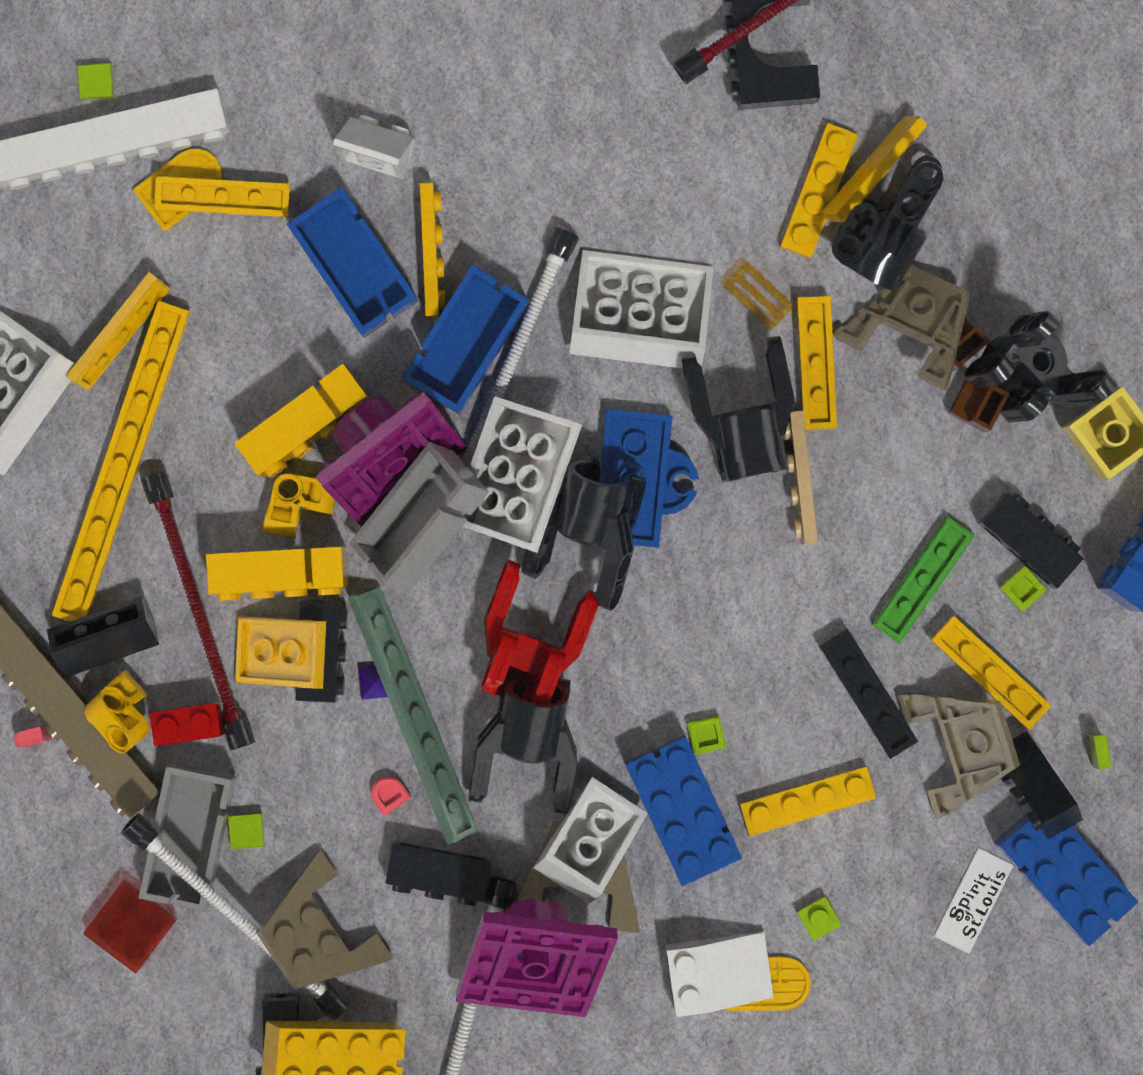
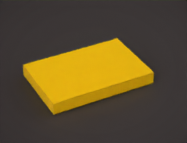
[235,616,326,689]

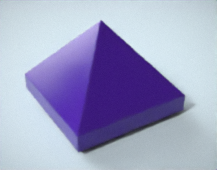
[359,665,388,700]

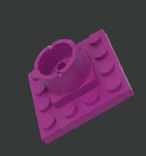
[315,392,467,528]
[456,899,618,1017]

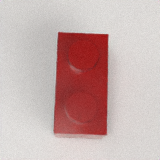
[149,701,225,746]

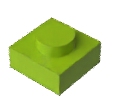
[796,895,842,941]

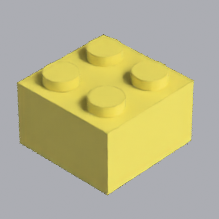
[1062,387,1143,481]

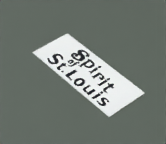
[934,848,1014,954]

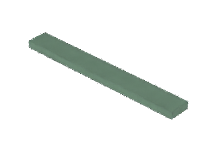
[348,586,478,845]

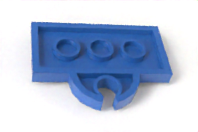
[599,409,699,548]

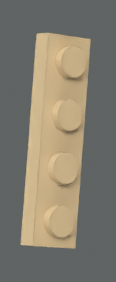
[784,411,818,545]

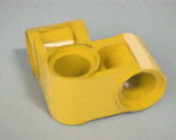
[263,474,336,539]
[84,670,150,753]

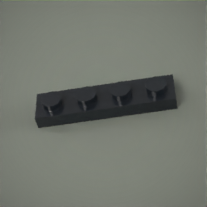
[819,629,918,759]

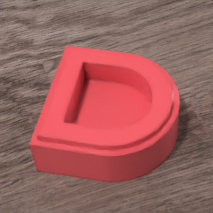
[13,726,53,748]
[371,776,412,816]

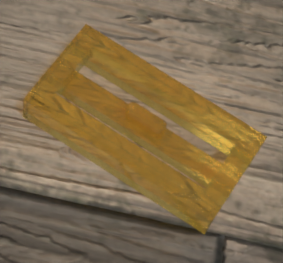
[723,262,794,331]

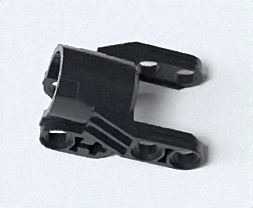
[832,155,944,292]
[964,311,1116,423]
[681,335,795,482]
[521,454,646,611]
[468,671,577,814]

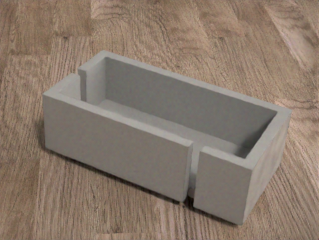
[349,442,489,593]
[139,764,237,912]

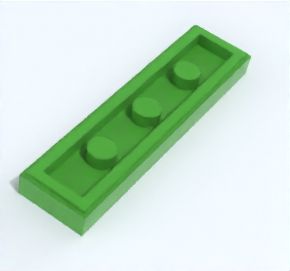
[872,516,975,644]

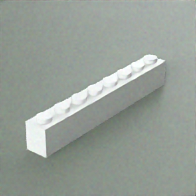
[0,88,230,190]

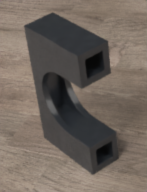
[723,0,820,110]

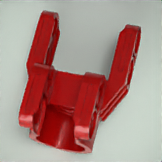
[479,559,598,704]

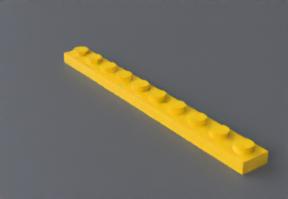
[52,301,191,622]

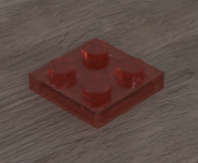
[83,879,178,974]

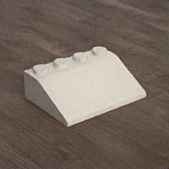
[569,250,713,368]
[0,310,76,476]
[462,396,582,553]

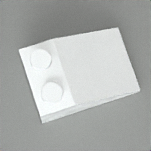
[333,115,416,180]
[534,777,648,904]
[666,931,774,1017]

